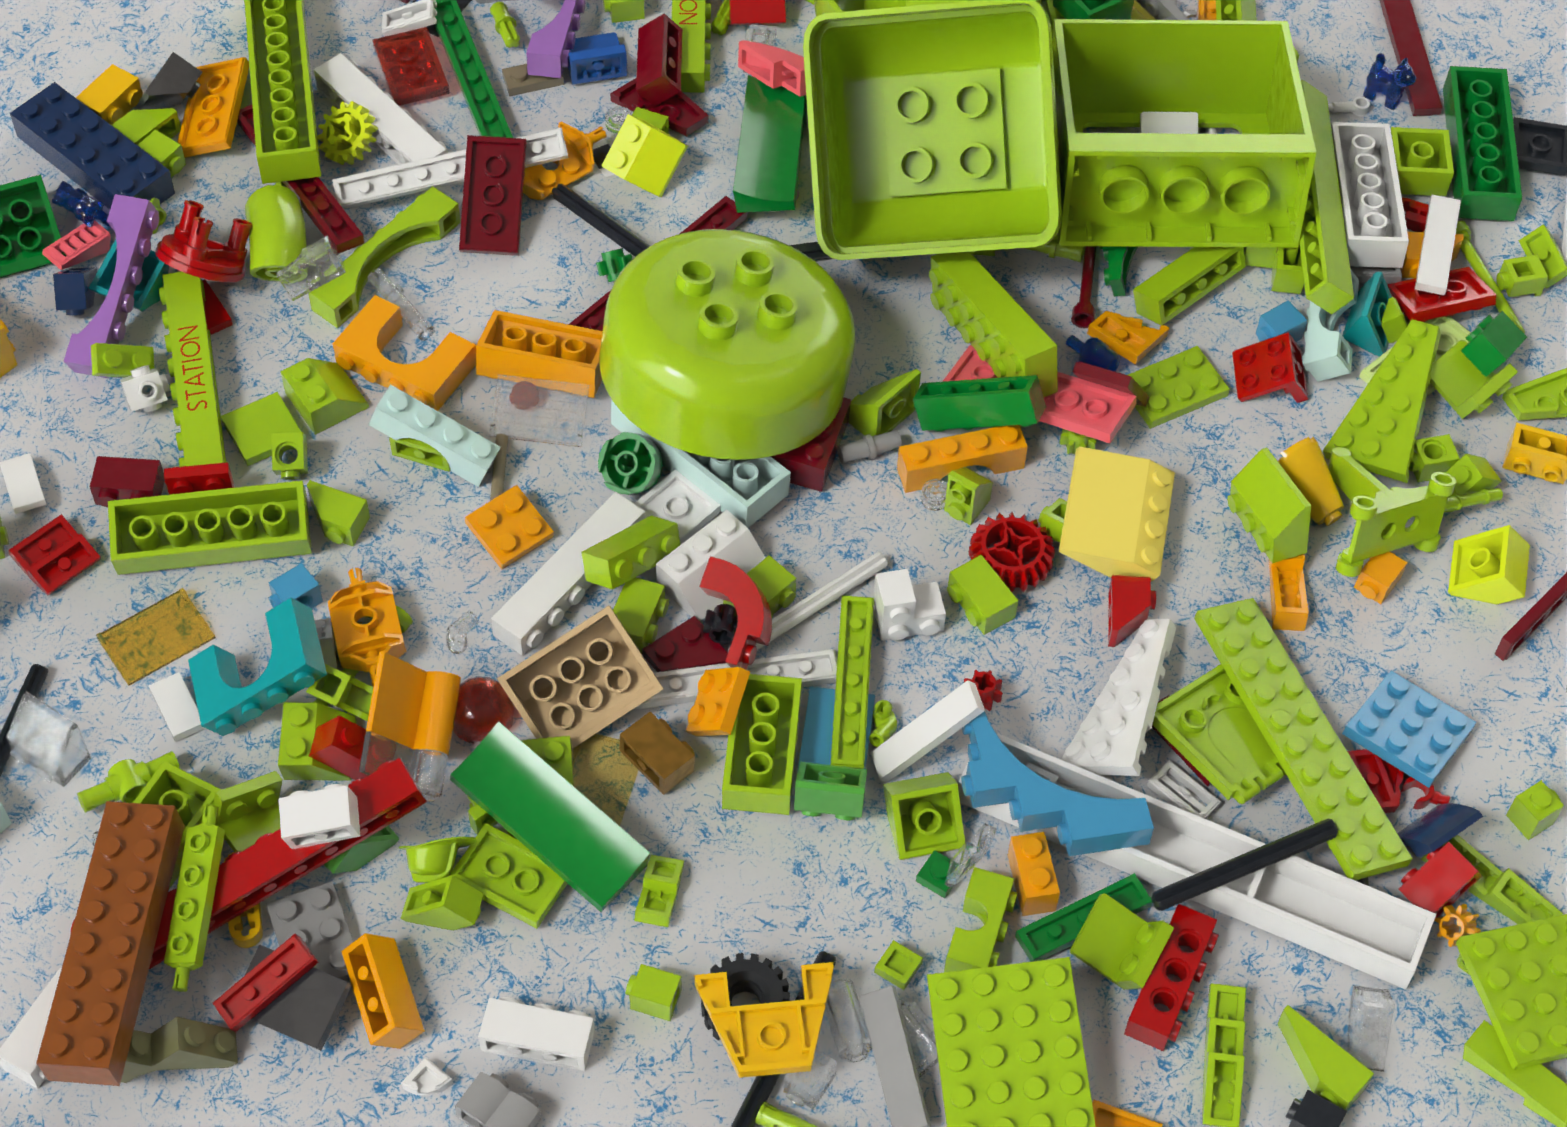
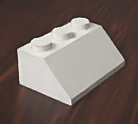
[656,510,765,623]

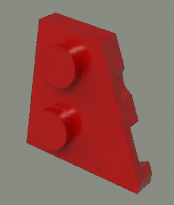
[1347,749,1404,813]

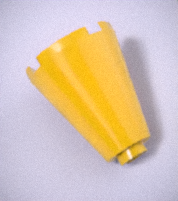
[1278,437,1344,526]

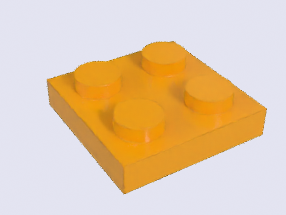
[465,485,554,570]
[685,667,750,736]

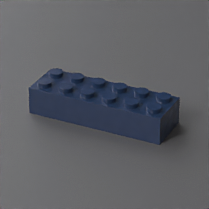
[10,82,175,210]

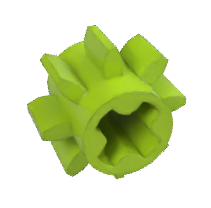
[1059,429,1097,454]

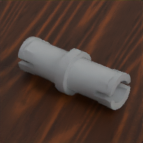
[837,430,902,464]

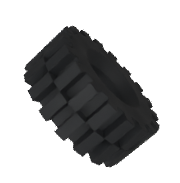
[701,953,790,1041]

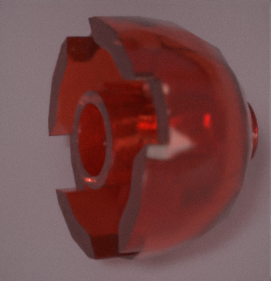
[453,676,514,744]

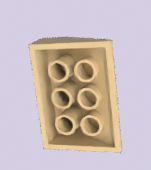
[497,605,663,749]

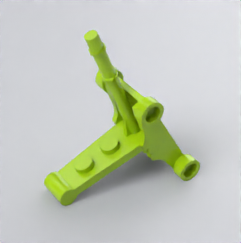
[1328,447,1503,577]

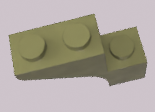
[121,1017,238,1083]

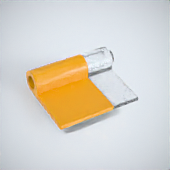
[359,652,461,802]

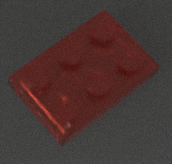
[372,27,450,106]

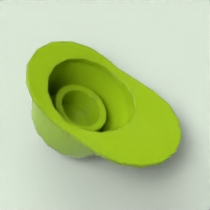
[399,836,477,883]

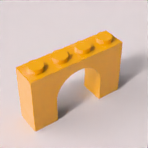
[332,295,476,411]

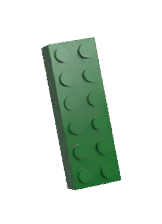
[1443,66,1522,221]

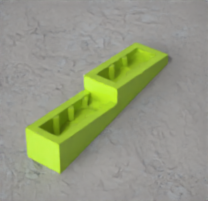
[1420,835,1563,924]
[1463,1020,1567,1127]

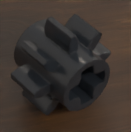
[703,604,738,644]

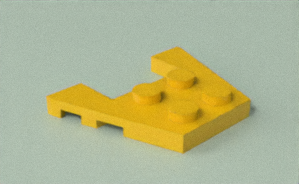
[694,962,834,1078]

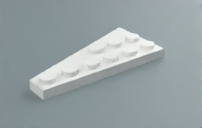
[1061,619,1176,776]

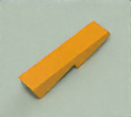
[1269,554,1309,631]

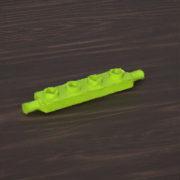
[164,804,225,992]

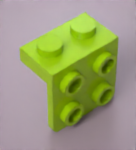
[1430,340,1518,419]

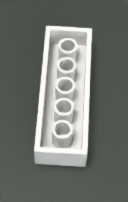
[1331,122,1409,268]

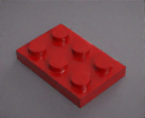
[1387,266,1496,322]

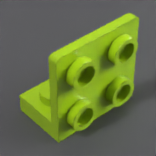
[213,771,283,853]
[1070,893,1174,990]

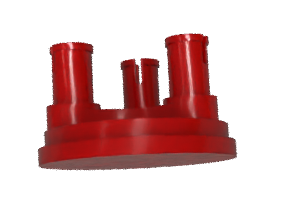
[155,200,252,282]

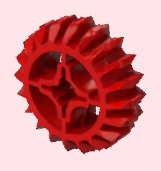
[968,512,1055,593]

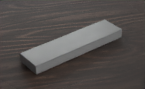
[859,986,931,1127]

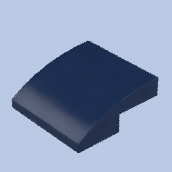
[1397,803,1483,857]

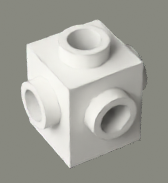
[120,365,171,412]

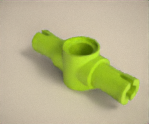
[77,751,180,813]

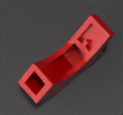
[699,556,772,670]

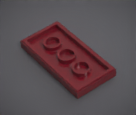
[459,135,527,256]

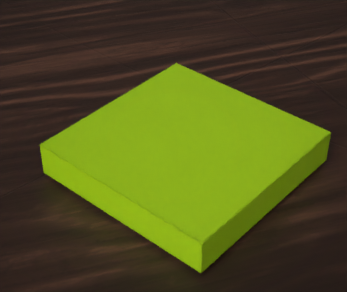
[221,392,301,466]

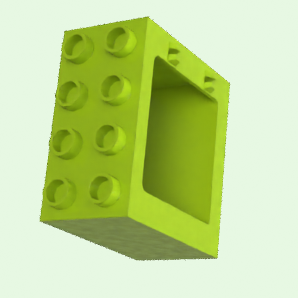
[1052,19,1317,248]

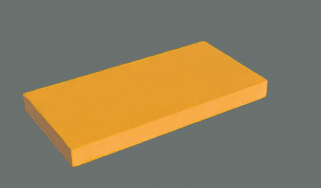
[177,57,249,158]

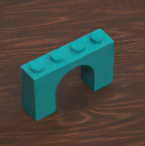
[188,598,327,736]

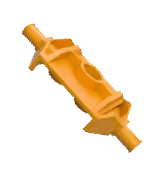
[523,121,607,200]
[327,568,406,687]

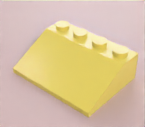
[1059,447,1175,582]

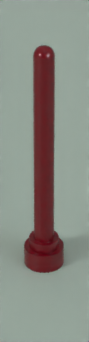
[1071,246,1097,328]

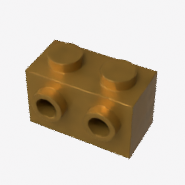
[619,711,695,795]

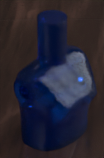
[1066,335,1121,372]

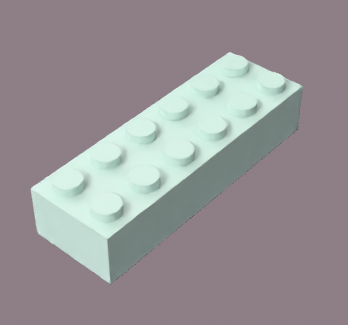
[611,400,791,528]

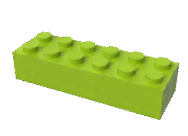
[929,252,1058,397]
[108,480,312,575]

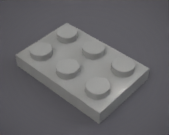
[266,881,353,981]

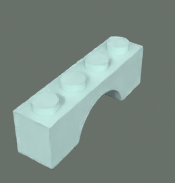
[1302,269,1359,382]
[369,384,501,487]

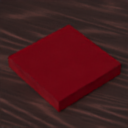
[1072,361,1149,407]

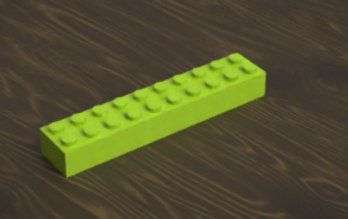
[244,0,321,184]

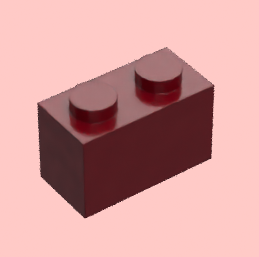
[89,456,165,507]

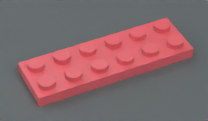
[942,345,1137,443]

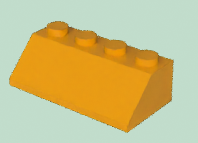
[476,310,602,398]

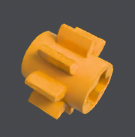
[1434,904,1481,947]

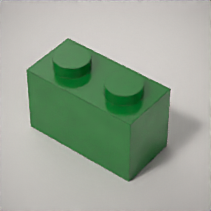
[1461,311,1527,377]

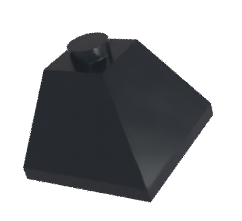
[134,52,202,110]

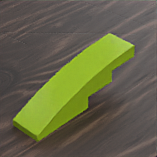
[1202,983,1246,1127]

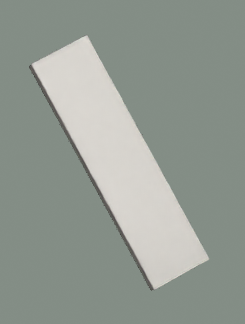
[1415,195,1461,295]
[870,680,985,782]

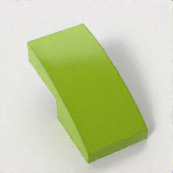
[634,854,684,927]

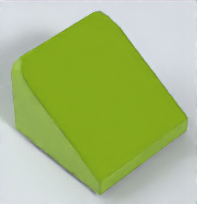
[1381,297,1407,343]

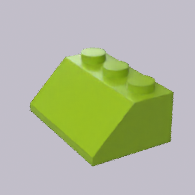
[1227,447,1311,563]

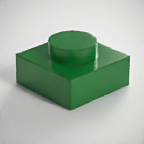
[916,850,963,898]

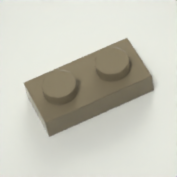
[502,64,564,97]

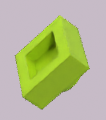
[874,940,923,990]

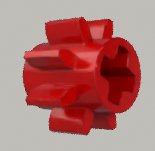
[964,670,1003,711]

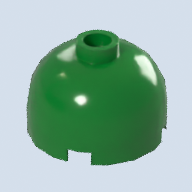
[598,432,663,495]

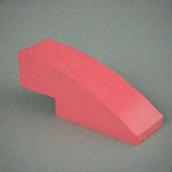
[738,40,806,97]

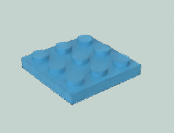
[1342,670,1477,788]

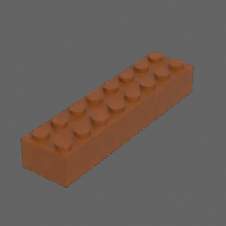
[36,801,185,1086]

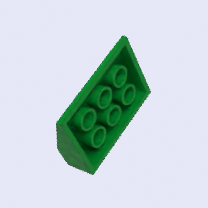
[0,174,67,278]

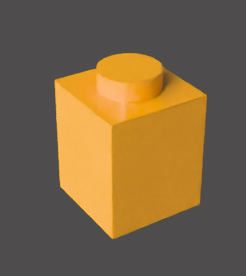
[1354,552,1408,604]

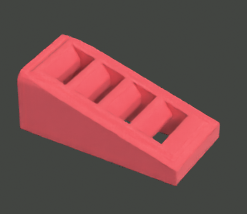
[42,220,111,270]

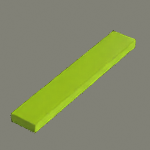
[830,596,874,769]

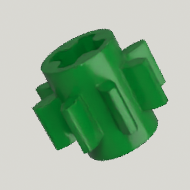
[596,248,632,282]

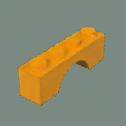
[897,425,1028,493]

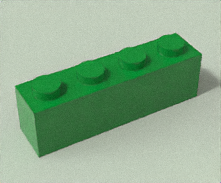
[913,375,1046,432]

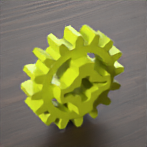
[317,101,378,165]

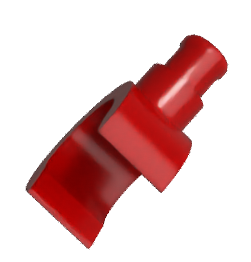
[1401,777,1450,810]

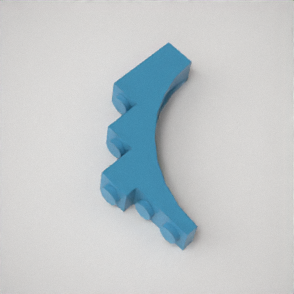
[961,711,1154,856]

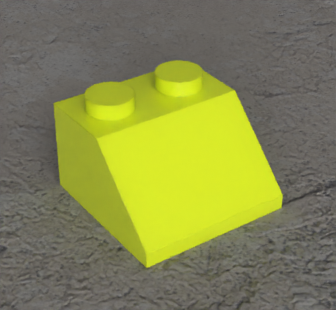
[601,114,688,197]
[1448,525,1530,605]

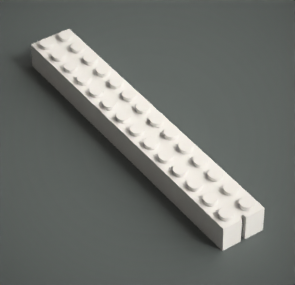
[958,733,1436,990]

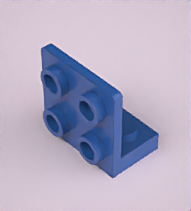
[568,32,627,85]

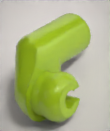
[869,700,898,747]

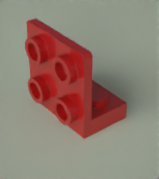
[1232,332,1309,403]
[164,462,234,495]

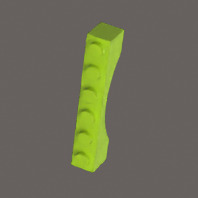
[308,186,461,328]

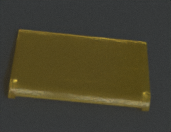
[96,587,216,686]
[572,734,638,826]

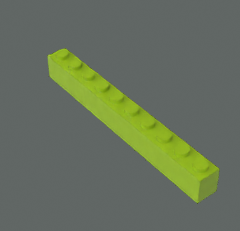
[1299,79,1354,314]

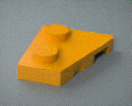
[1087,311,1170,365]

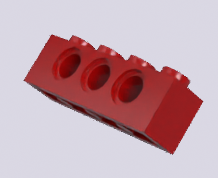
[1124,904,1219,1051]

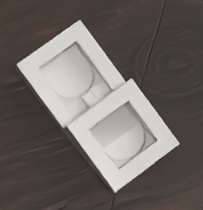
[0,453,47,514]

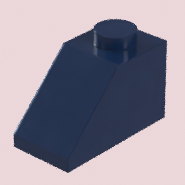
[53,267,97,315]

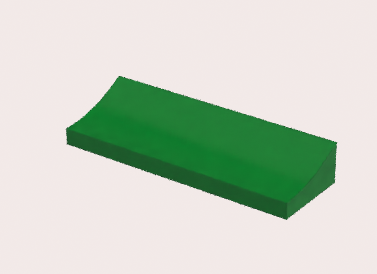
[733,75,807,213]
[450,721,650,912]

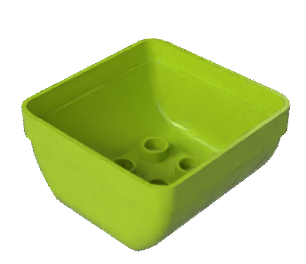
[803,0,1062,260]

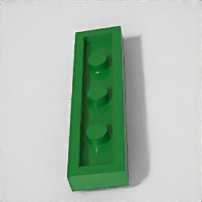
[1015,873,1152,962]

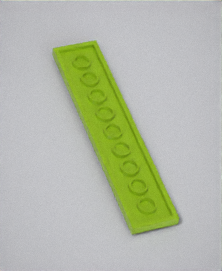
[1194,598,1413,881]

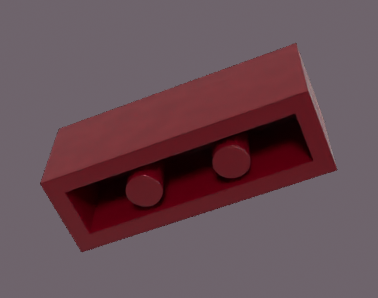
[636,13,683,106]

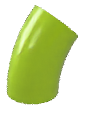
[245,185,307,281]

